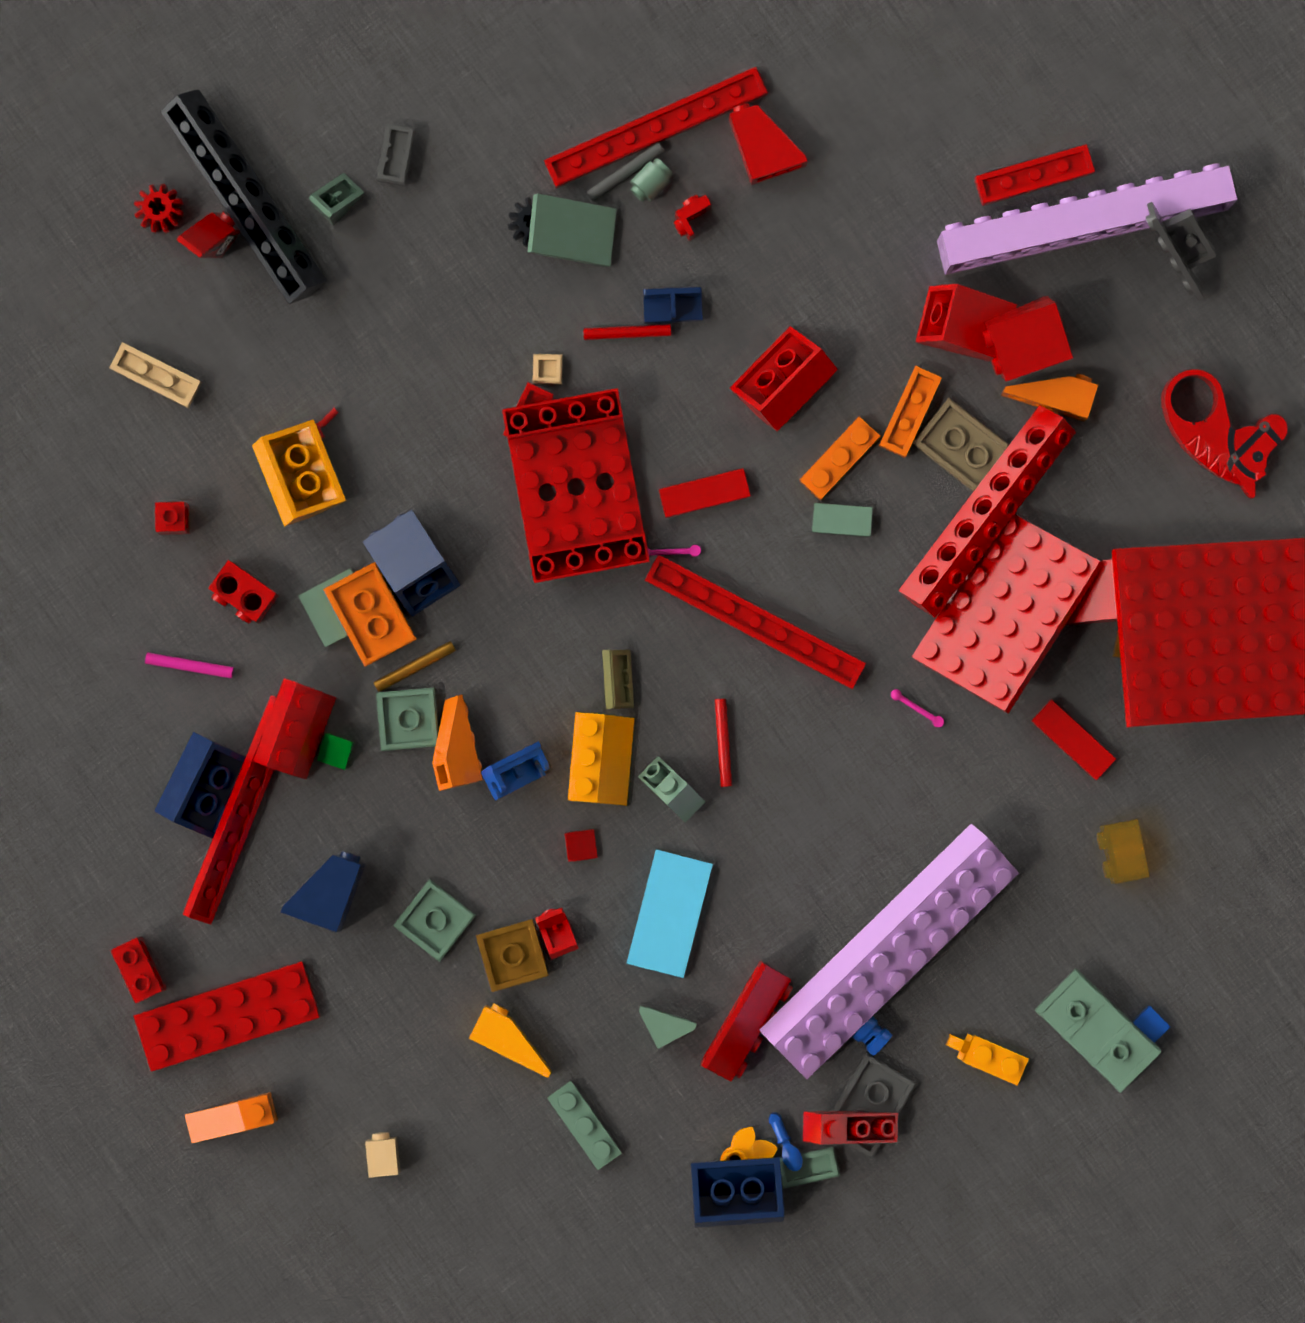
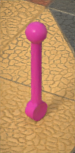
[647,545,701,557]
[890,689,944,727]

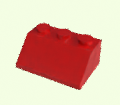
[730,326,838,432]
[253,678,337,780]

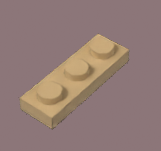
[109,342,202,409]

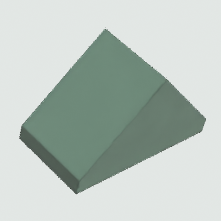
[309,173,364,226]
[639,1005,697,1049]

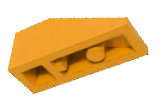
[469,1003,552,1078]

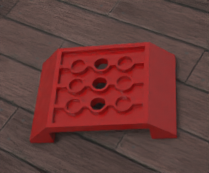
[502,388,650,583]

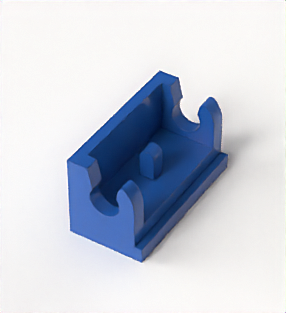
[481,741,550,801]

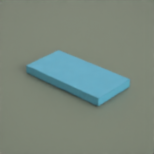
[626,849,713,978]

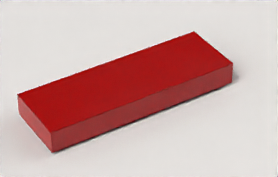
[658,468,751,518]
[1031,699,1116,781]

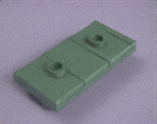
[1034,968,1162,1093]

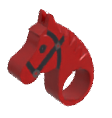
[1161,369,1288,499]

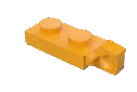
[946,1034,1029,1086]

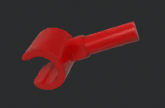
[315,408,339,440]

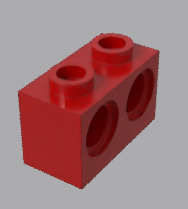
[208,560,279,624]
[110,936,167,1004]

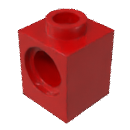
[155,502,190,535]

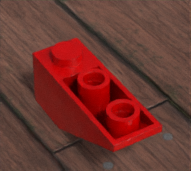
[803,1111,898,1145]

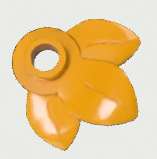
[720,1127,777,1161]

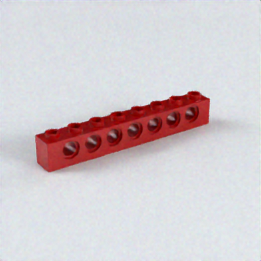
[898,405,1076,618]

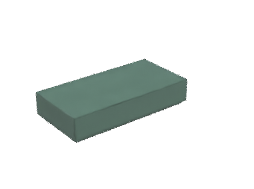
[812,503,873,537]
[780,1146,840,1189]

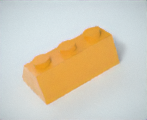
[252,419,346,527]
[568,712,635,806]

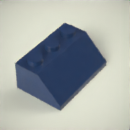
[154,732,246,839]
[691,1157,784,1228]

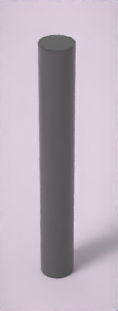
[587,142,664,201]

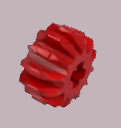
[134,184,184,234]

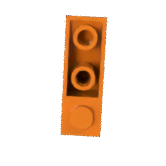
[432,695,483,791]

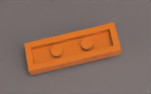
[879,365,942,458]
[799,416,880,501]

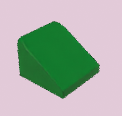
[317,732,355,770]

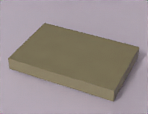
[912,398,1009,492]

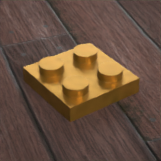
[476,919,549,992]

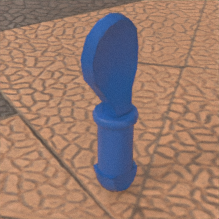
[769,1112,803,1171]

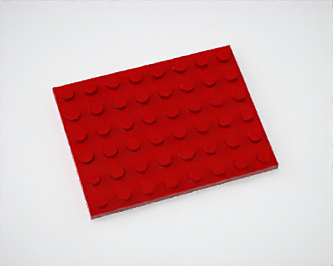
[1111,538,1305,727]

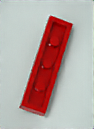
[974,144,1095,206]

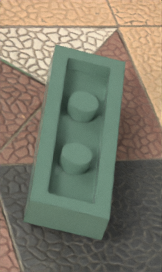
[547,1080,622,1170]

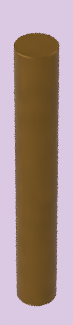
[373,641,456,692]

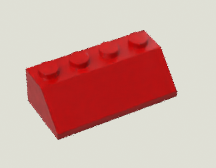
[700,961,793,1082]

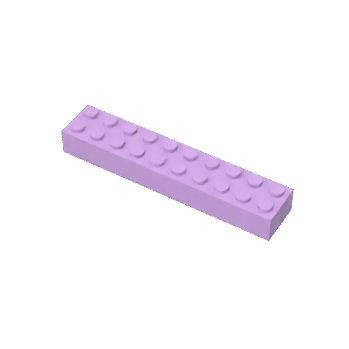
[937,163,1237,275]
[759,824,1019,1079]

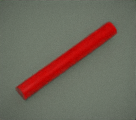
[583,324,671,340]
[714,698,732,787]

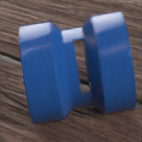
[852,1016,893,1056]

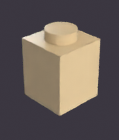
[365,1132,400,1178]

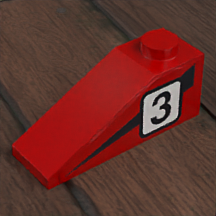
[177,211,241,258]

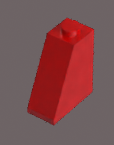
[729,103,807,185]

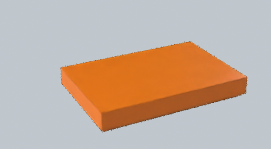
[323,562,417,667]

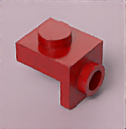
[673,194,712,241]
[535,908,579,960]

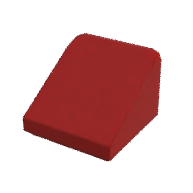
[564,829,598,862]

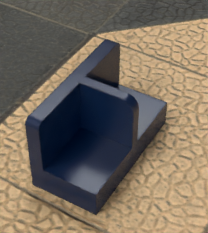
[643,287,703,324]

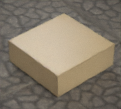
[533,354,563,385]

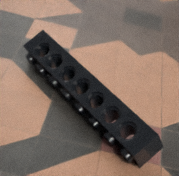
[160,89,327,304]

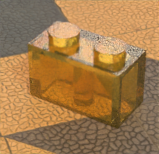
[1096,819,1150,884]

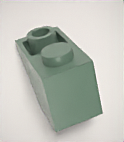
[638,756,706,823]

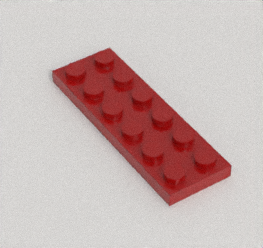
[133,961,321,1072]

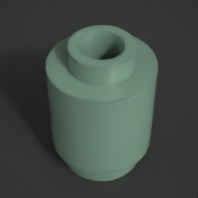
[630,158,673,202]

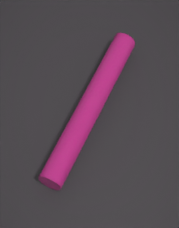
[145,652,234,679]

